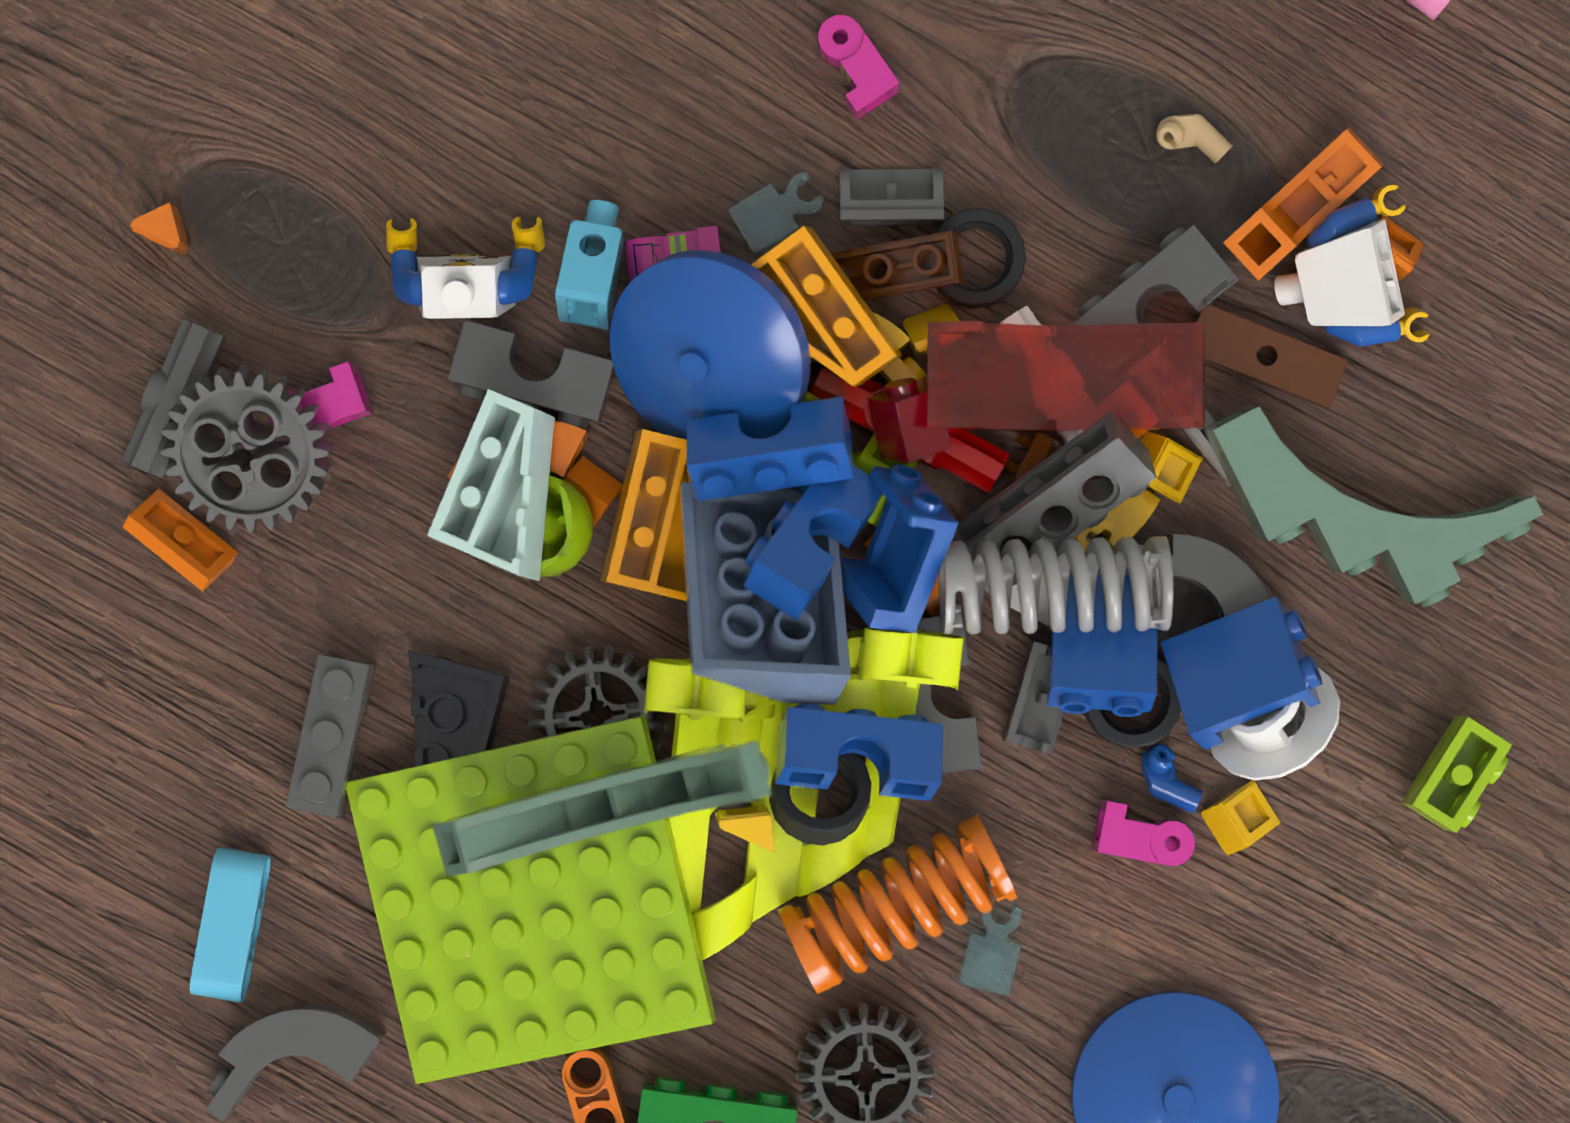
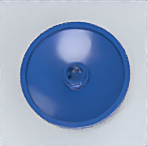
[610,250,810,440]
[1071,991,1279,1123]

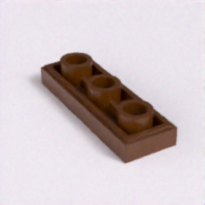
[831,231,964,301]
[1184,305,1349,410]

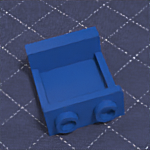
[840,464,958,633]
[1047,573,1158,717]
[1161,596,1323,750]

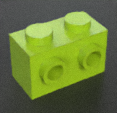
[1401,716,1512,833]

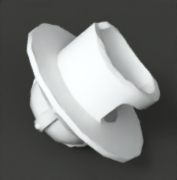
[1211,668,1340,780]

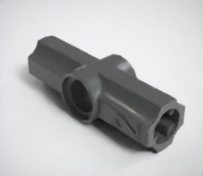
[122,319,226,479]

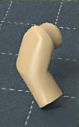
[1156,114,1233,164]

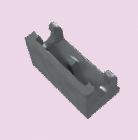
[839,168,944,227]
[1002,641,1064,755]

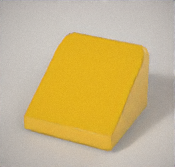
[903,304,965,356]
[1141,432,1203,504]
[1201,780,1281,855]
[715,805,775,852]

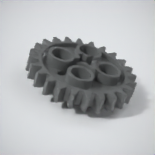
[161,365,333,533]

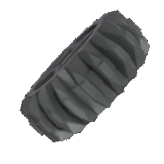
[528,646,668,751]
[796,1003,936,1123]

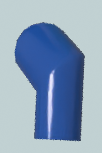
[1141,744,1203,814]

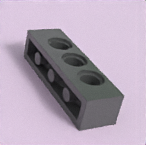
[952,411,1157,595]

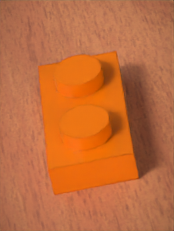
[123,489,238,592]

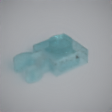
[728,172,824,256]
[958,901,1022,996]

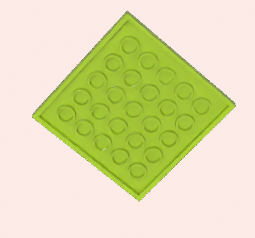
[346,715,716,1084]

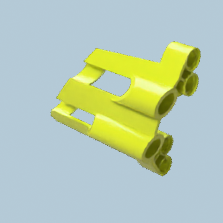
[644,627,964,960]

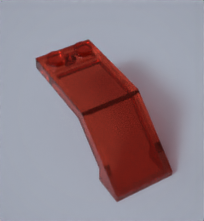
[927,321,1205,431]

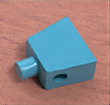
[555,200,624,330]

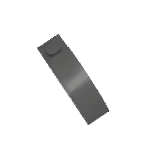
[1125,534,1270,619]
[206,1004,386,1122]

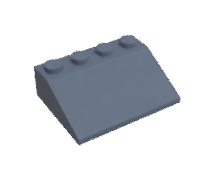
[680,482,851,705]

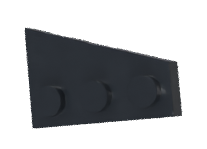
[408,650,510,766]

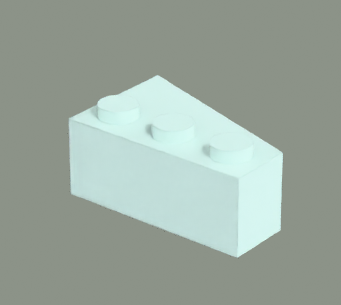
[427,389,555,581]

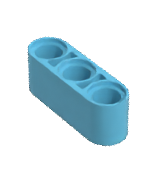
[190,846,271,1003]

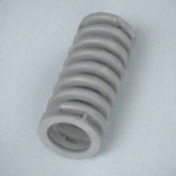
[939,536,1173,635]

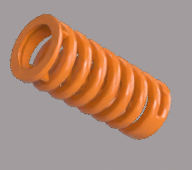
[778,814,1018,994]

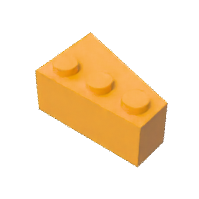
[751,226,902,386]
[600,429,692,602]

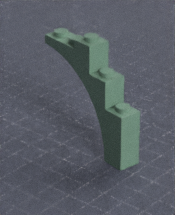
[1203,405,1544,607]
[432,741,772,876]

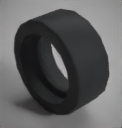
[934,208,1026,309]
[1084,657,1181,748]
[769,753,872,846]

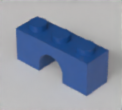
[687,397,854,501]
[743,465,883,621]
[775,703,943,801]

